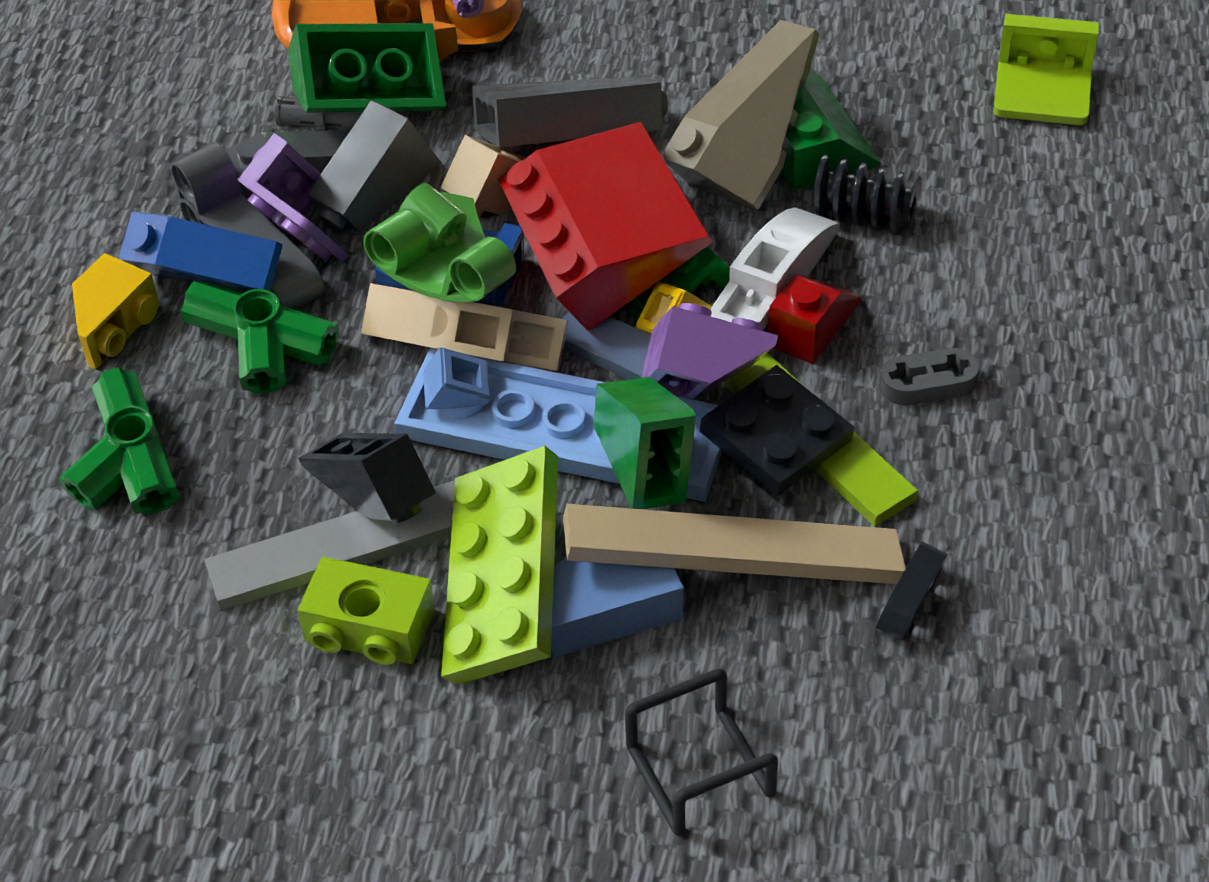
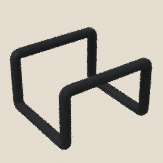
[625,669,778,836]

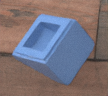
[423,347,491,410]

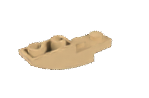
[361,283,569,371]

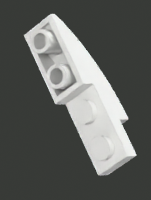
[710,207,840,330]

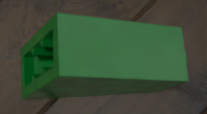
[593,377,696,509]

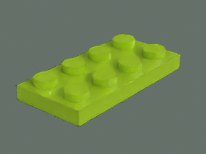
[441,446,558,683]

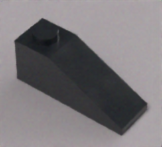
[298,433,436,524]

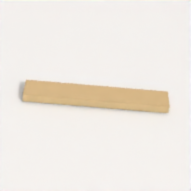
[563,504,906,584]

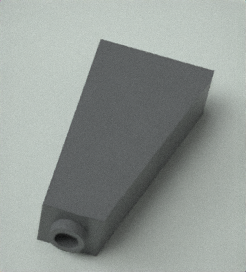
[472,76,668,148]

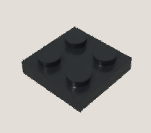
[699,364,855,497]

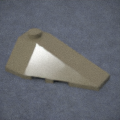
[662,20,820,210]

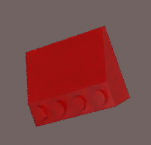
[498,122,713,331]

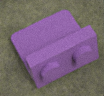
[238,133,349,262]

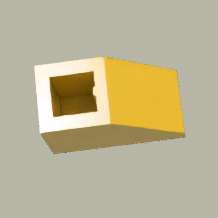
[72,253,160,369]

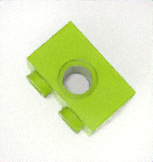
[297,556,435,665]

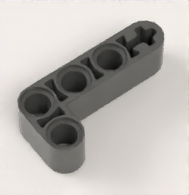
[170,142,326,311]

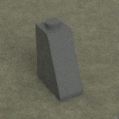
[307,100,442,233]

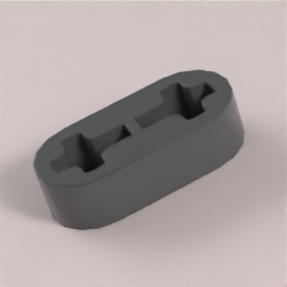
[879,348,979,405]

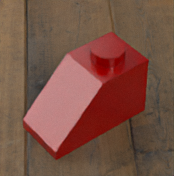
[768,274,861,365]

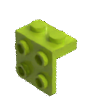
[993,14,1099,125]

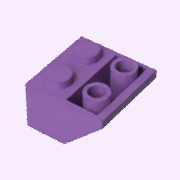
[641,303,778,400]

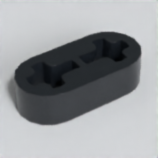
[876,541,948,641]

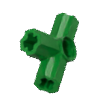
[181,281,339,394]
[59,367,180,515]

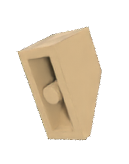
[440,135,527,217]

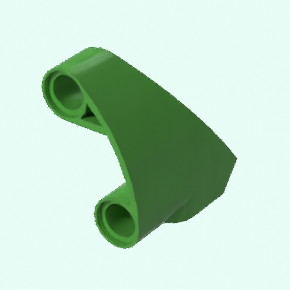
[364,183,516,302]

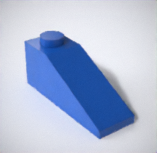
[118,212,283,291]

